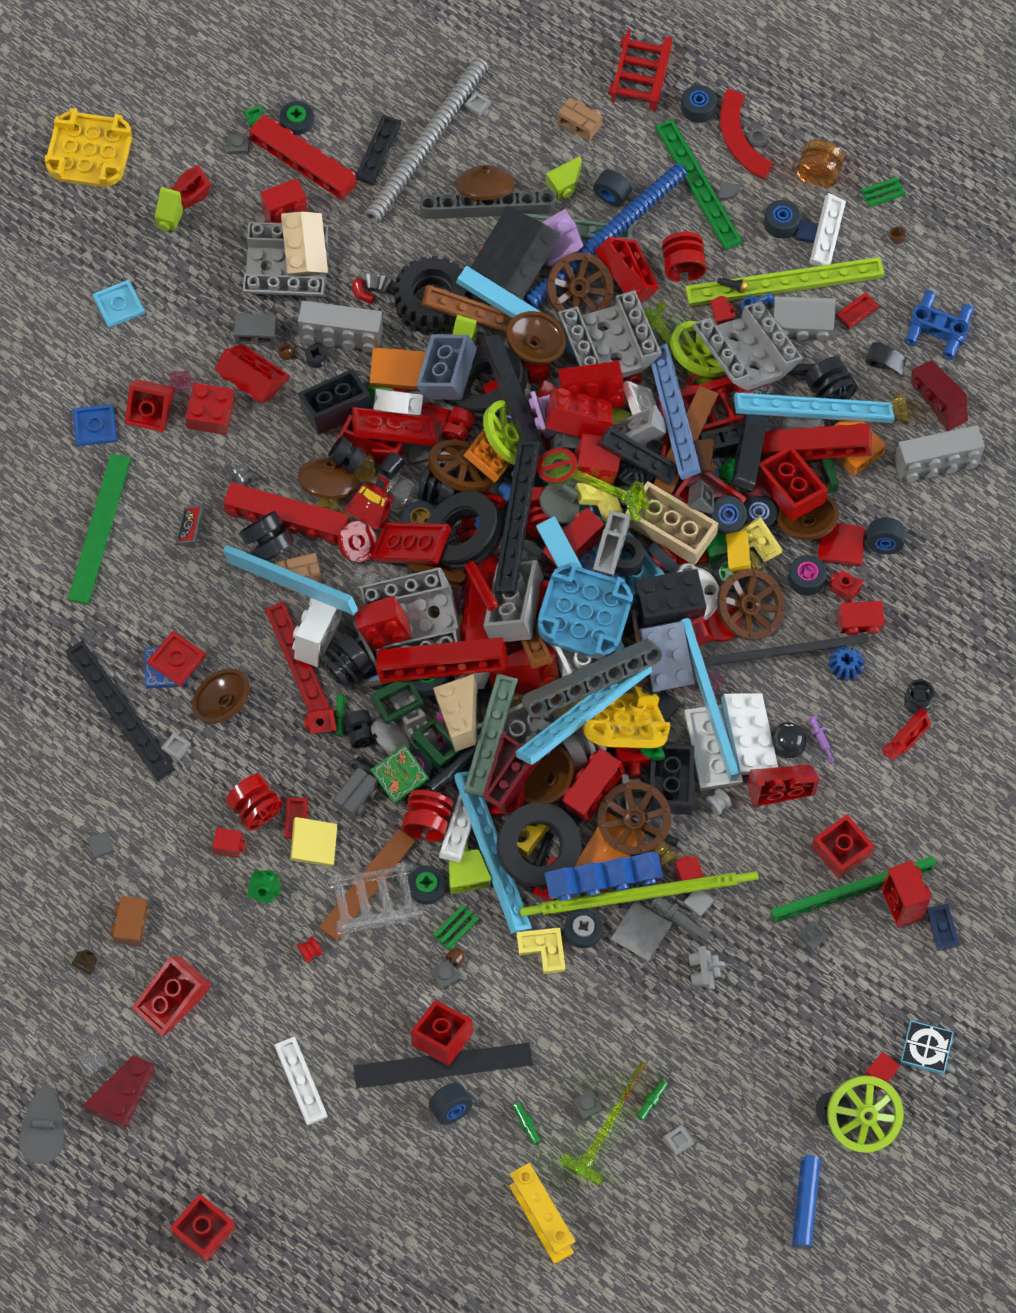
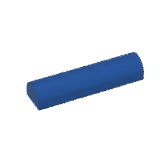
[792,1154,821,1249]

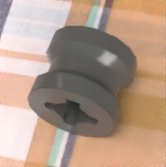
[230,464,256,487]

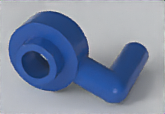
[740,293,775,312]

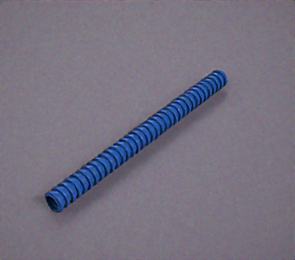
[524,163,687,309]

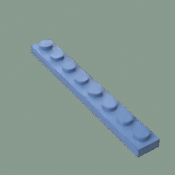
[651,343,701,480]

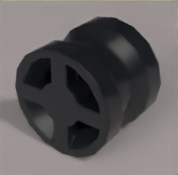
[305,344,326,368]

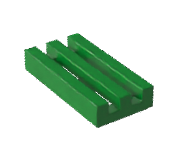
[861,177,906,208]
[433,905,479,950]

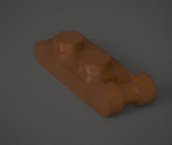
[408,563,466,591]

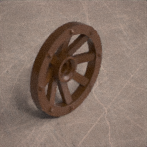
[546,253,613,315]
[428,440,494,492]
[717,569,785,640]
[597,782,672,856]

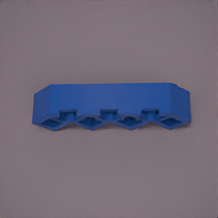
[545,852,664,902]

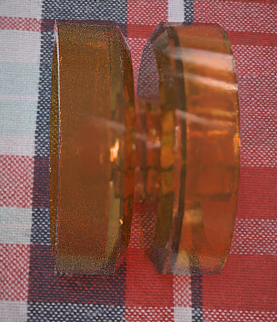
[796,140,845,188]

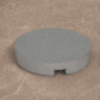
[371,719,409,754]

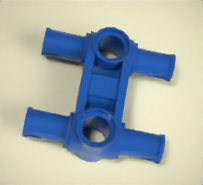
[904,290,974,360]

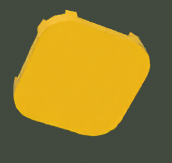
[45,108,132,187]
[574,686,670,748]

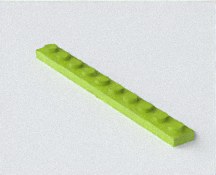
[685,257,885,307]

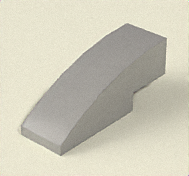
[593,510,631,575]
[389,690,438,749]

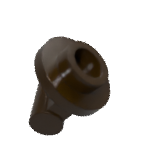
[72,950,98,975]

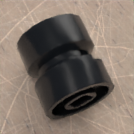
[327,436,367,474]
[904,679,935,714]
[343,710,377,749]

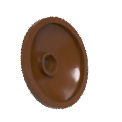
[456,165,515,200]
[506,311,566,365]
[298,457,360,499]
[777,496,839,540]
[192,669,250,724]
[524,746,575,805]

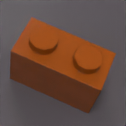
[110,896,149,947]

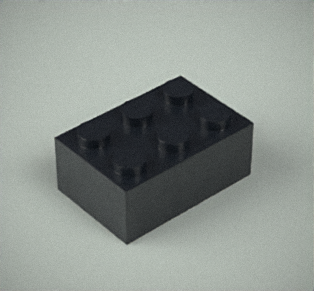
[298,369,373,435]
[634,569,707,627]
[648,744,695,815]

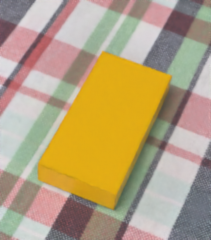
[726,530,751,572]

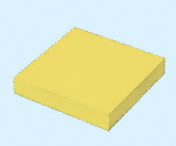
[290,817,337,866]

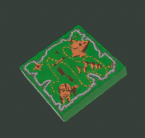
[370,745,430,805]

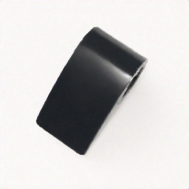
[865,342,907,375]
[374,452,405,480]

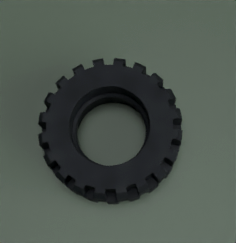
[394,256,471,335]

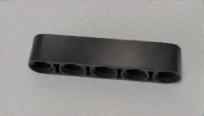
[731,414,768,493]

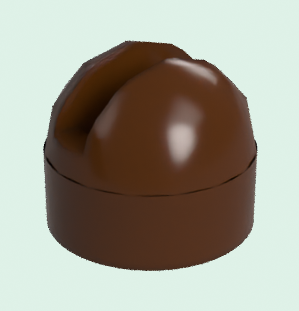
[889,226,905,244]
[278,343,294,360]
[445,948,465,967]

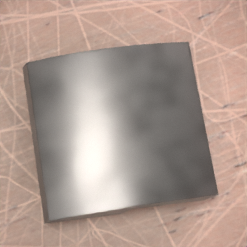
[611,901,672,961]

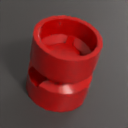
[441,407,476,442]

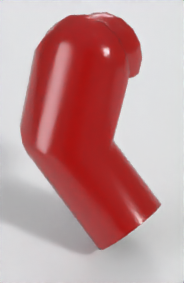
[352,278,375,304]

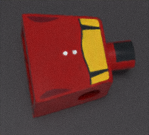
[345,476,394,530]

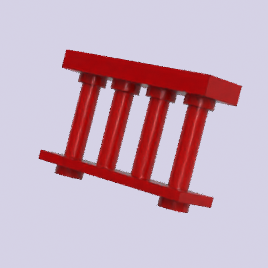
[608,29,673,111]
[680,377,745,440]

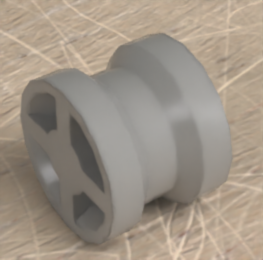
[705,788,732,816]

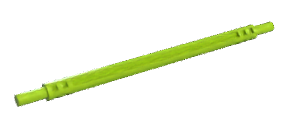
[520,871,759,916]

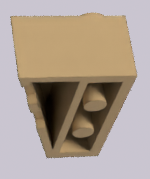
[433,674,478,752]

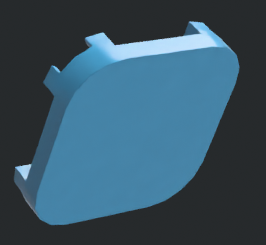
[537,562,633,659]

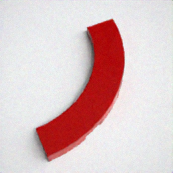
[720,88,773,180]

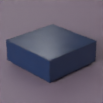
[796,220,819,243]

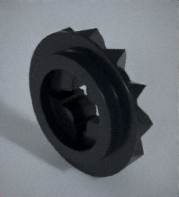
[815,1092,851,1127]

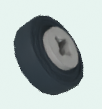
[564,909,603,948]

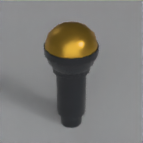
[717,278,748,293]

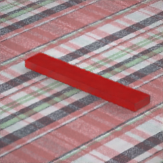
[265,602,330,711]

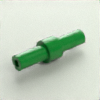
[334,694,347,737]
[636,1080,668,1121]
[512,1102,541,1145]

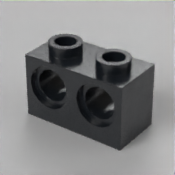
[700,423,741,458]

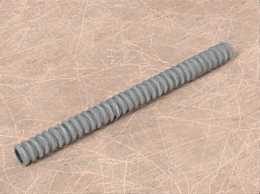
[365,57,488,223]

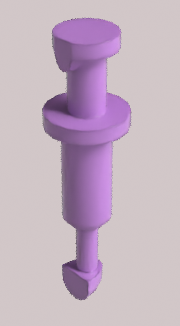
[807,716,834,764]

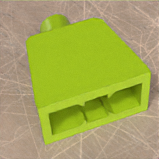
[449,843,491,894]

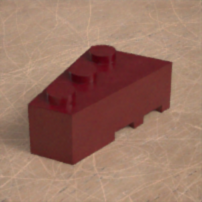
[911,359,968,431]
[482,732,540,813]
[83,1055,155,1130]

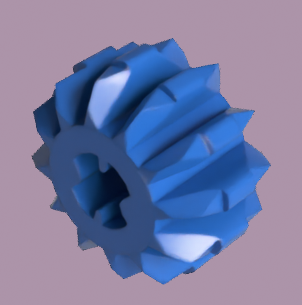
[828,645,864,682]

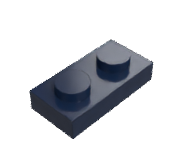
[926,904,959,951]

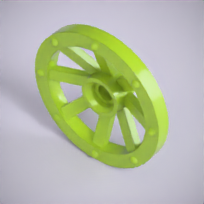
[670,321,726,377]
[483,400,541,465]
[827,1075,904,1153]

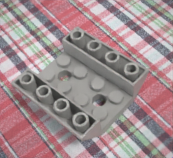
[243,222,328,296]
[558,291,661,377]
[692,301,803,391]
[360,567,461,655]

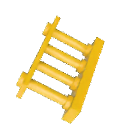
[509,1163,576,1265]

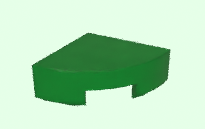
[244,105,263,128]
[637,746,665,760]

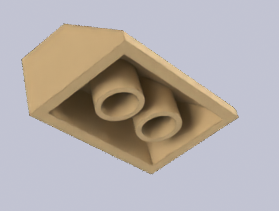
[281,212,328,276]

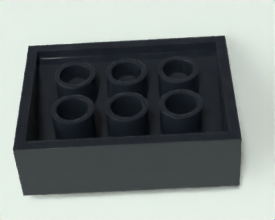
[470,206,561,300]

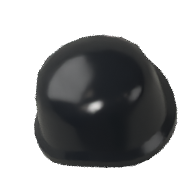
[771,722,806,758]

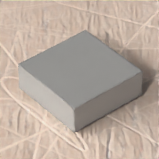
[464,92,491,117]
[161,732,191,761]
[683,890,714,917]
[663,1125,695,1156]

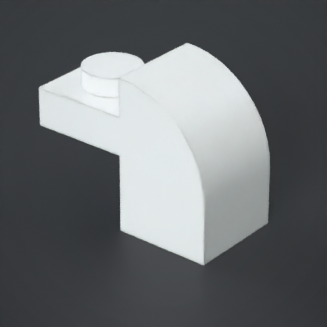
[373,389,423,415]

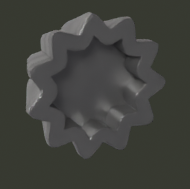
[366,273,394,293]

